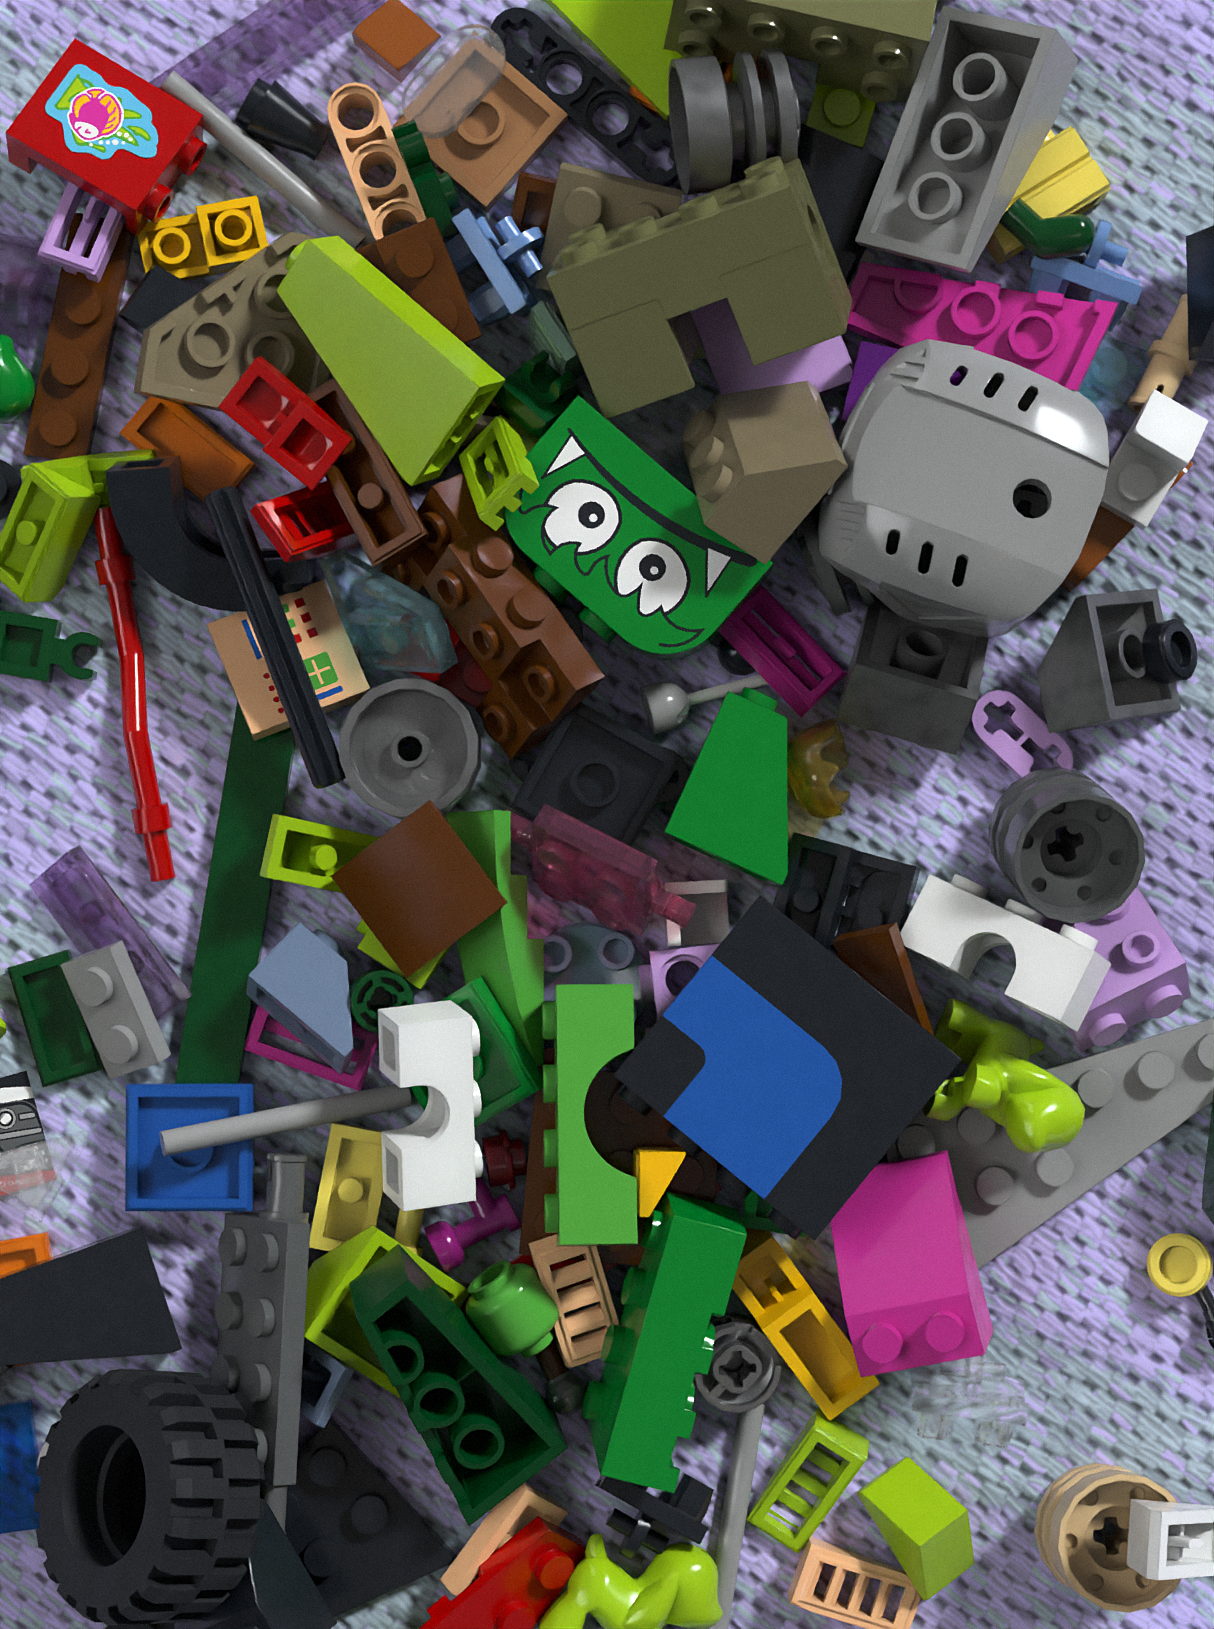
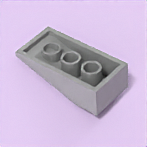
[855,6,1079,273]

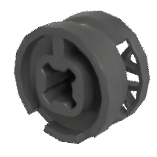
[693,1313,781,1413]

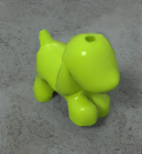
[923,998,1085,1153]
[539,1533,723,1629]

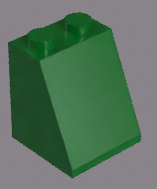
[662,687,788,887]

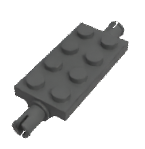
[211,1153,310,1534]

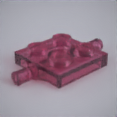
[505,804,697,936]

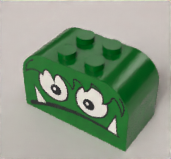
[504,395,773,660]

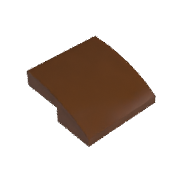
[331,800,508,978]

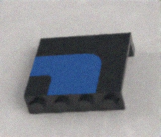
[614,895,962,1241]

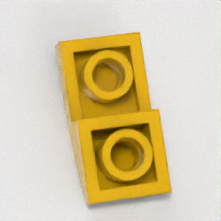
[137,195,268,281]

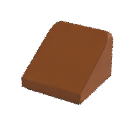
[351,0,441,83]

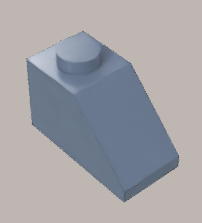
[246,922,353,1075]

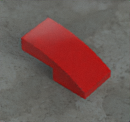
[218,356,353,490]

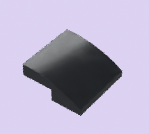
[798,123,884,285]
[773,832,921,958]

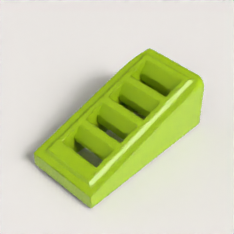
[746,1407,869,1554]

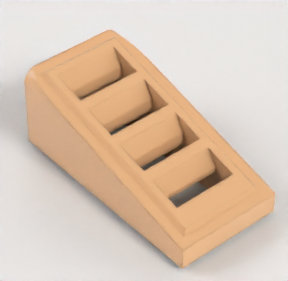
[528,1234,620,1368]
[787,1537,921,1629]

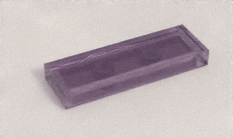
[29,845,192,1022]

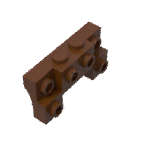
[378,473,605,760]

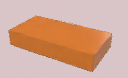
[120,397,256,503]

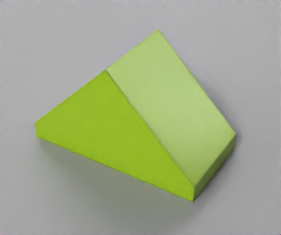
[856,1456,975,1600]

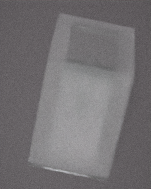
[0,1130,87,1223]

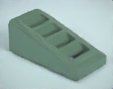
[528,301,585,380]

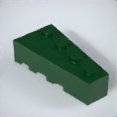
[349,1244,568,1526]

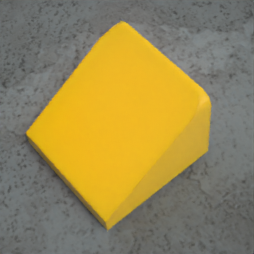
[633,1146,686,1217]

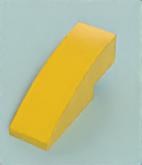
[732,1228,880,1421]

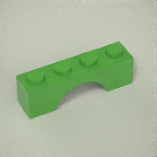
[542,984,638,1247]

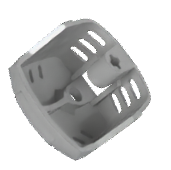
[818,339,1109,638]

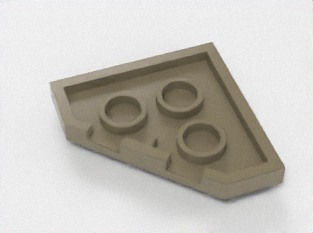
[134,231,330,412]

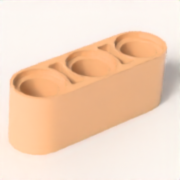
[327,82,426,241]

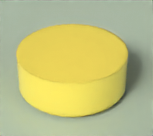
[1147,1233,1213,1297]

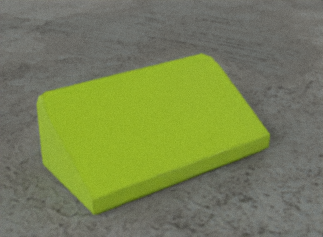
[0,463,101,603]

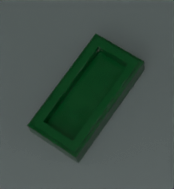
[7,949,105,1088]

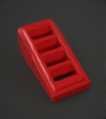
[250,481,360,563]

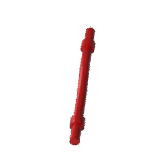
[93,507,176,882]

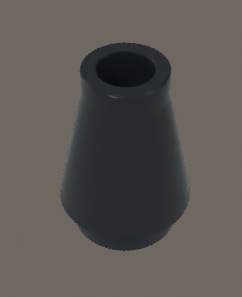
[235,78,332,161]

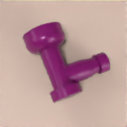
[424,1177,522,1273]

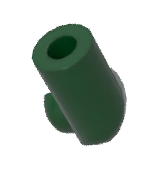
[999,198,1096,260]

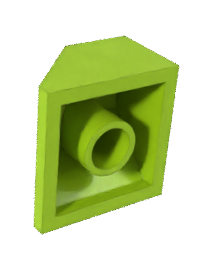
[304,1225,469,1398]

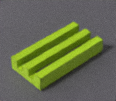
[459,414,540,531]

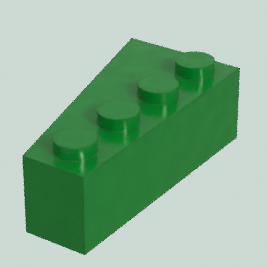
[582,1190,747,1493]

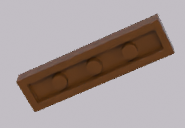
[23,213,135,461]

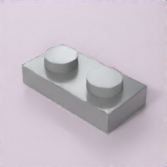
[60,940,171,1079]

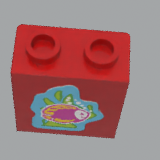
[5,38,207,236]

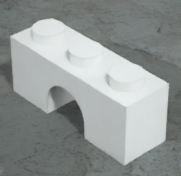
[900,874,1111,1032]
[378,1000,483,1211]

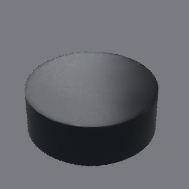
[1142,619,1197,685]

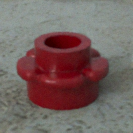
[482,1129,527,1190]

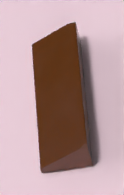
[306,378,429,574]

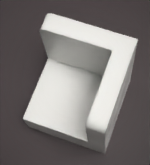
[663,879,729,946]

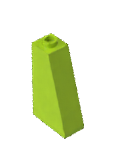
[276,235,506,486]

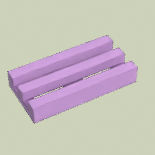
[37,181,125,283]

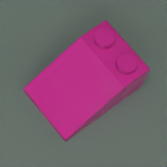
[830,1150,994,1377]

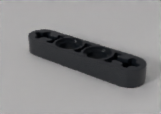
[489,7,679,187]

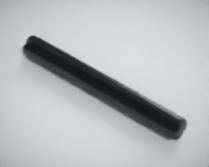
[204,486,346,789]

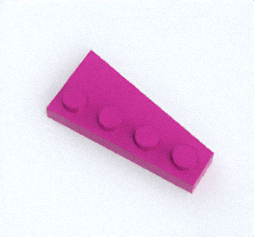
[847,262,1118,392]

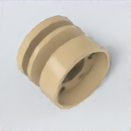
[1034,1462,1182,1613]

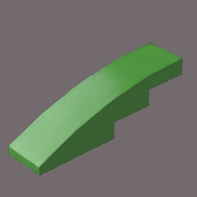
[447,810,544,1065]

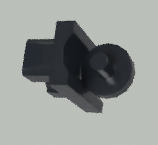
[595,1472,714,1560]

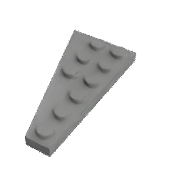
[885,1017,1214,1270]

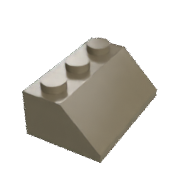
[681,381,848,565]

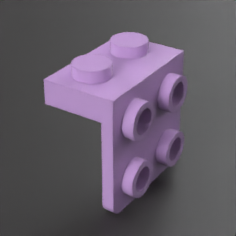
[1037,887,1191,1053]

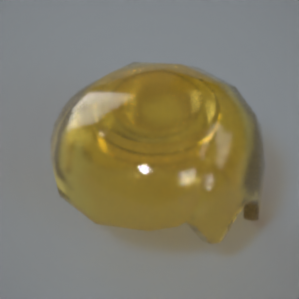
[787,718,850,820]

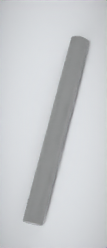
[159,71,366,249]
[159,1084,411,1157]
[707,1403,765,1629]

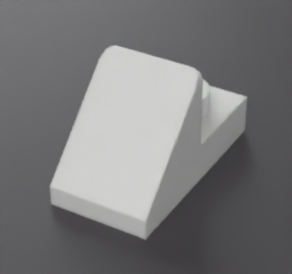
[1100,389,1208,530]

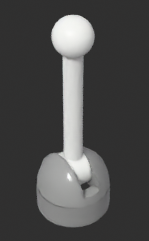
[640,674,769,735]

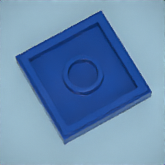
[125,1083,255,1211]

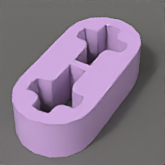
[969,690,1074,779]

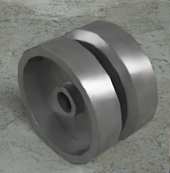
[339,679,482,819]

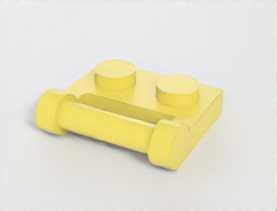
[309,1122,425,1258]

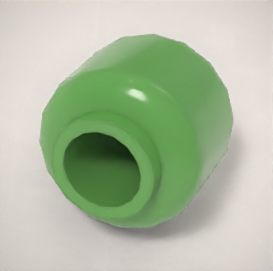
[466,1260,559,1358]

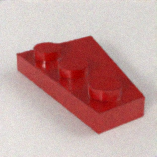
[419,1516,586,1629]

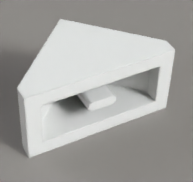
[1127,1499,1214,1580]

